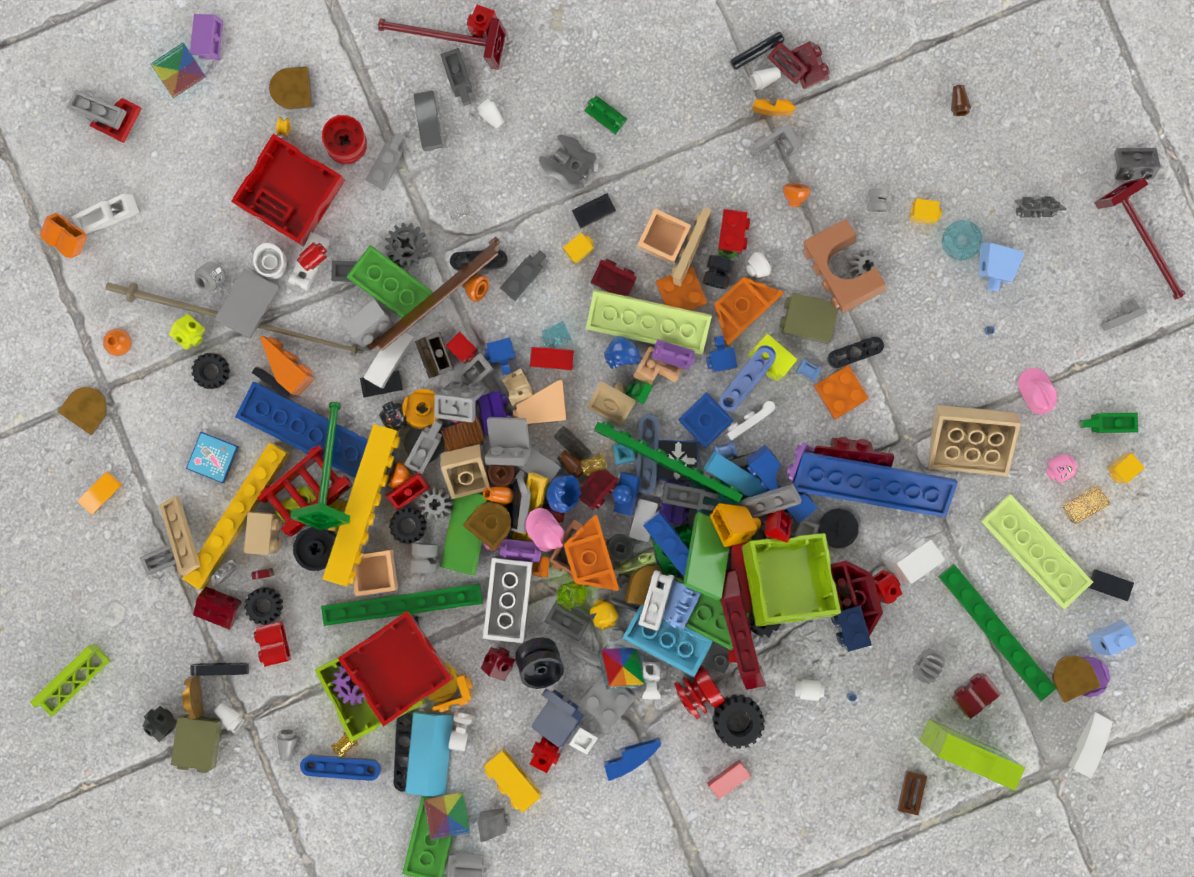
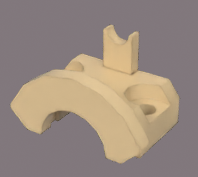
[502,368,534,406]

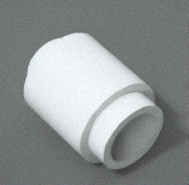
[795,679,824,701]

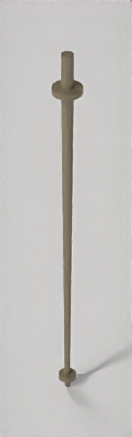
[106,282,364,356]

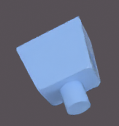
[978,242,1025,292]
[1088,620,1137,655]

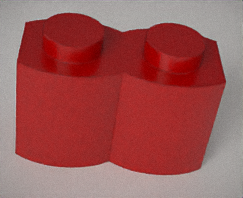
[254,621,291,667]

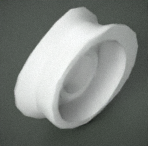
[253,243,287,280]

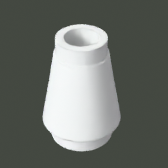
[750,67,781,90]
[476,98,505,129]
[214,703,244,732]

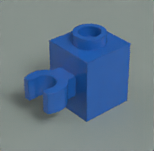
[706,336,737,373]
[484,337,516,375]

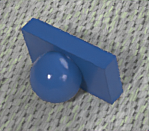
[612,472,641,516]

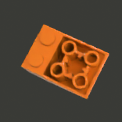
[260,335,315,396]

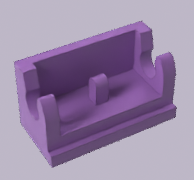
[190,14,223,60]

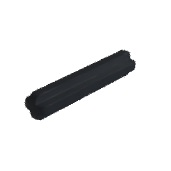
[730,32,784,70]

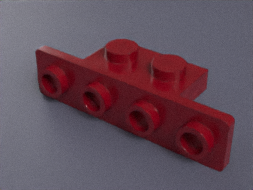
[814,437,894,467]

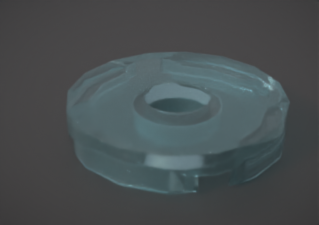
[941,220,983,261]

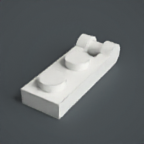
[288,232,330,291]
[725,401,775,441]
[638,570,675,631]

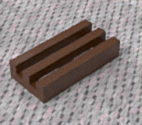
[897,770,927,815]

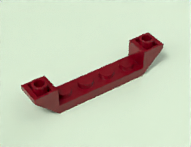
[720,570,766,690]

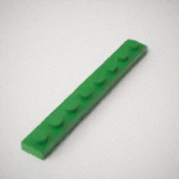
[594,421,743,504]
[938,564,1056,701]
[321,584,483,626]

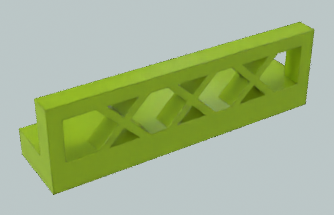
[30,644,111,717]

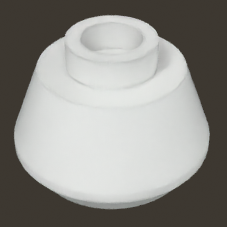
[746,252,771,278]

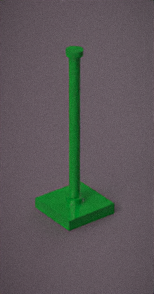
[290,402,350,530]

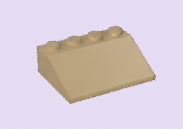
[928,405,1021,476]

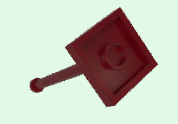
[378,18,507,70]
[1094,177,1186,300]

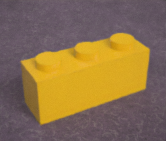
[484,747,542,813]

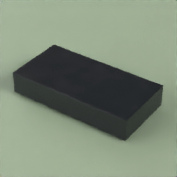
[572,193,616,229]
[251,367,291,396]
[360,370,403,398]
[1088,569,1134,602]

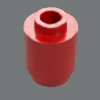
[297,242,327,272]

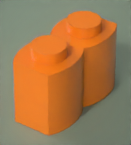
[39,213,87,258]

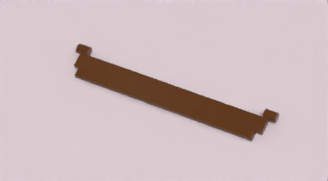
[367,236,501,351]

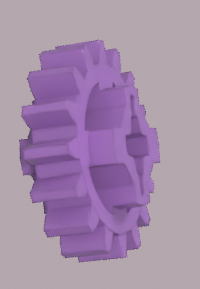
[332,666,366,705]

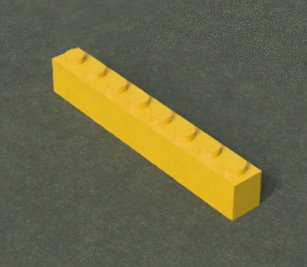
[322,424,400,588]
[182,443,291,590]

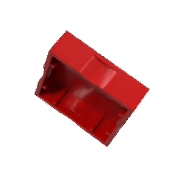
[231,133,345,247]
[338,610,454,727]

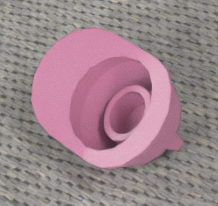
[1018,368,1057,414]
[525,508,564,552]

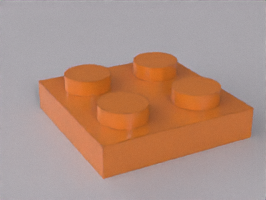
[655,266,707,310]
[814,365,869,420]

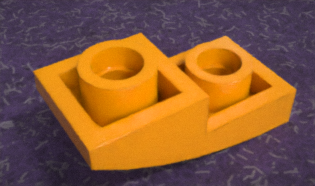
[751,98,796,116]
[77,471,122,515]

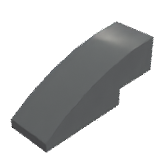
[414,90,443,151]

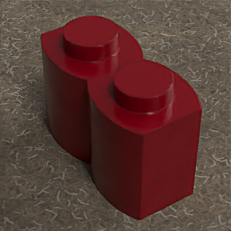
[952,673,1001,719]

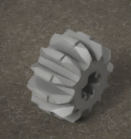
[849,250,884,279]
[418,487,453,521]
[913,648,945,684]

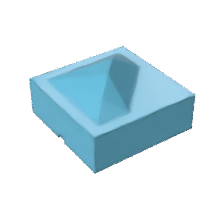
[611,444,636,465]

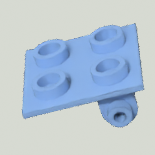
[659,580,701,630]

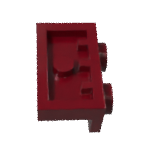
[791,41,830,89]

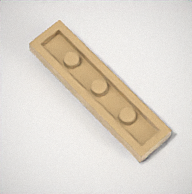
[671,207,711,287]
[159,496,200,576]

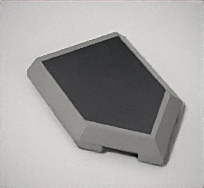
[504,470,531,533]

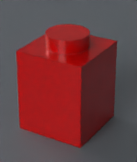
[446,332,478,364]

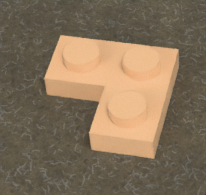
[633,346,683,385]

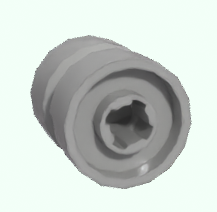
[410,543,438,573]

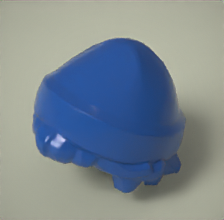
[604,336,642,369]
[545,475,581,513]

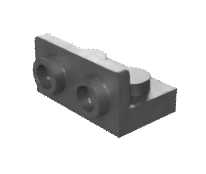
[1114,148,1161,180]

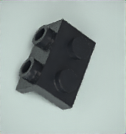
[750,620,781,637]

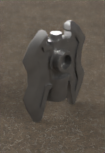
[539,135,598,190]

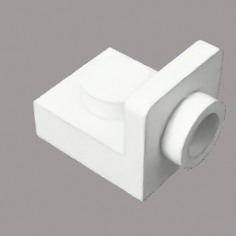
[567,724,598,755]

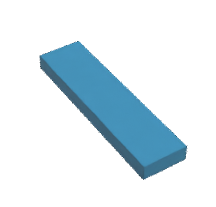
[703,452,771,497]

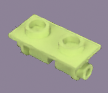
[615,552,658,578]

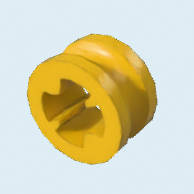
[276,117,291,137]

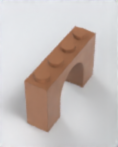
[802,219,886,314]

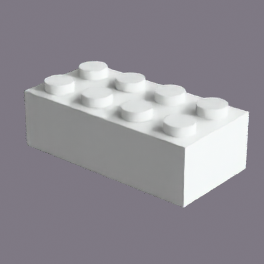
[881,535,945,584]
[483,557,533,643]

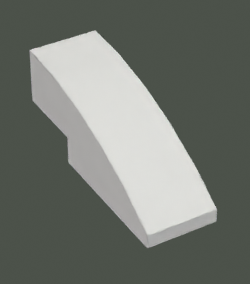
[72,194,139,234]
[364,332,414,388]
[1068,712,1113,778]

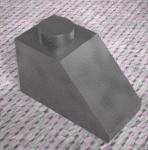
[477,808,510,842]

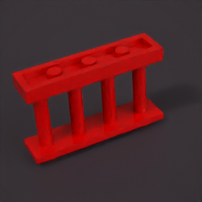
[257,446,353,537]

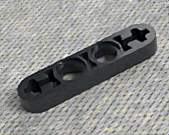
[393,712,413,792]

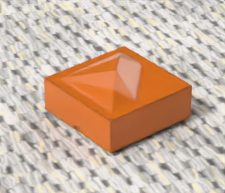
[532,556,550,578]

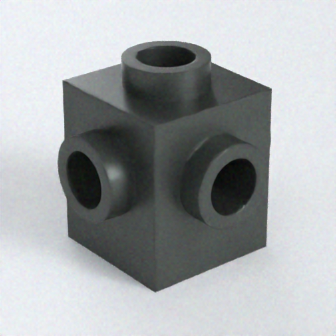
[142,706,177,742]

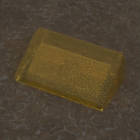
[1062,486,1111,524]

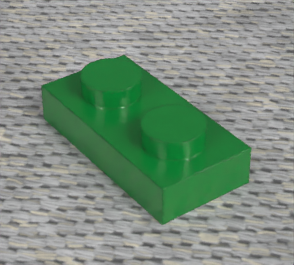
[626,379,653,404]

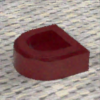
[251,568,274,580]

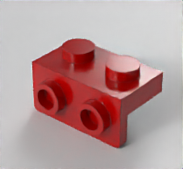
[718,209,750,254]

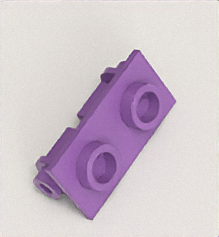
[651,339,695,370]
[499,539,541,563]

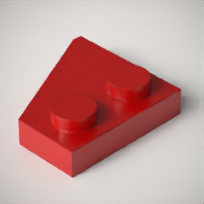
[89,98,142,143]

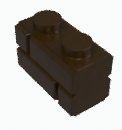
[415,332,454,379]

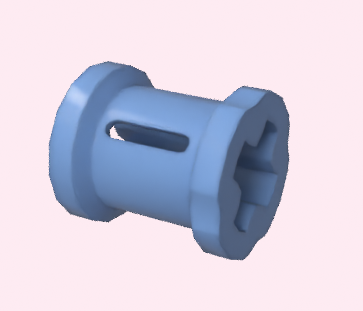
[795,358,822,382]
[713,440,737,459]

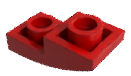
[530,347,574,371]

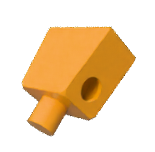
[710,504,761,547]

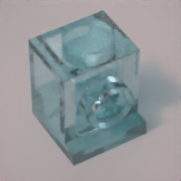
[540,321,572,348]

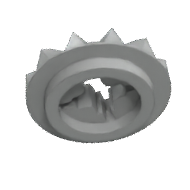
[210,559,238,585]

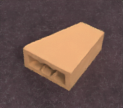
[513,380,567,424]

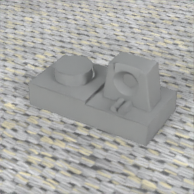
[1101,298,1148,331]

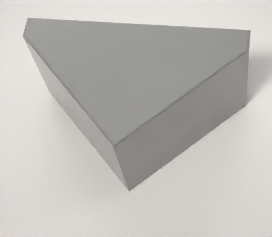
[459,353,495,385]

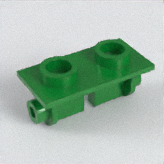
[584,95,627,135]

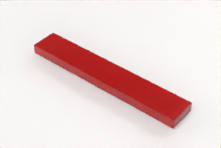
[728,541,751,663]

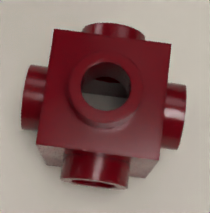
[481,647,515,681]

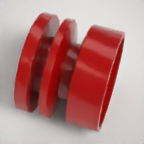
[322,115,367,165]
[674,665,725,720]

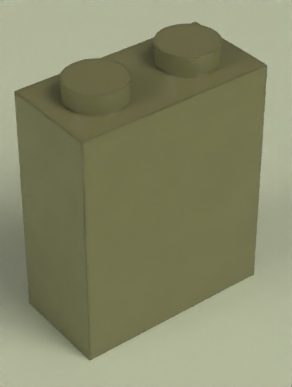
[779,293,839,344]
[171,714,222,773]

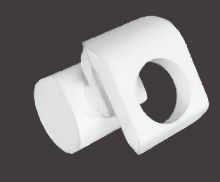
[642,662,661,700]
[449,711,474,752]

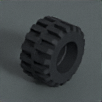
[712,694,765,749]

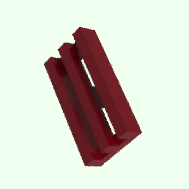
[767,42,809,84]

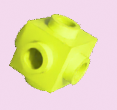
[169,313,205,350]

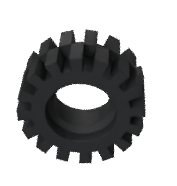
[191,353,230,389]
[389,508,427,544]
[244,587,283,625]

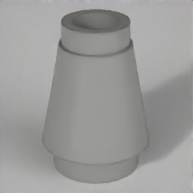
[277,729,297,761]

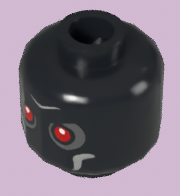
[379,401,407,431]

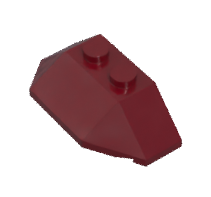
[830,560,883,637]

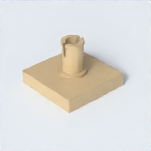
[587,381,636,427]

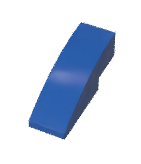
[604,738,661,781]

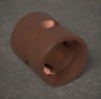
[488,465,516,486]

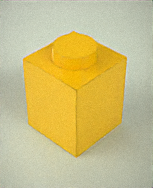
[909,198,942,225]
[563,232,595,266]
[1107,453,1145,484]

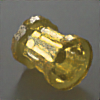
[581,452,607,476]
[331,732,358,758]

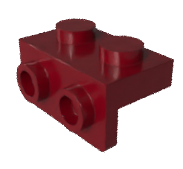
[590,259,637,297]
[578,465,619,511]
[193,587,242,630]

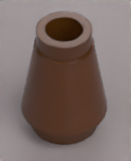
[951,85,971,116]
[557,450,587,479]

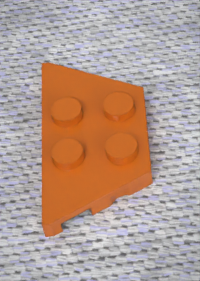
[714,277,784,346]
[563,515,619,591]

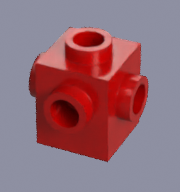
[467,4,497,39]
[873,570,903,604]
[529,736,561,773]

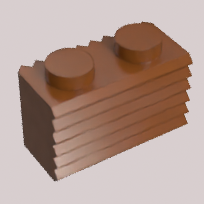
[440,417,487,452]

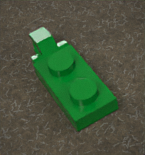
[1080,412,1138,433]

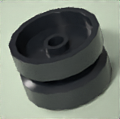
[293,527,337,571]
[515,637,564,689]

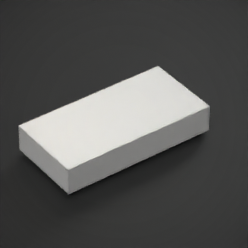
[629,499,658,542]

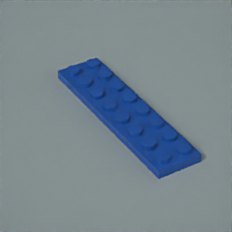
[235,382,396,478]
[792,452,958,518]

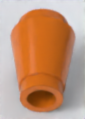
[483,486,514,505]

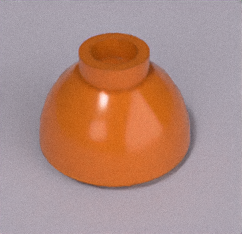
[783,183,811,207]
[462,275,489,302]
[103,328,131,356]
[388,461,413,488]

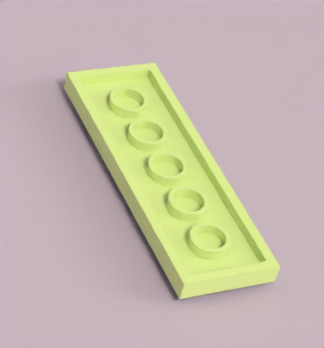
[586,289,712,355]
[980,494,1093,609]

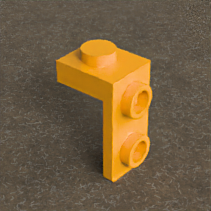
[432,673,473,712]

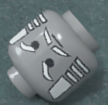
[194,262,225,291]

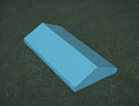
[622,605,713,677]
[405,712,453,796]

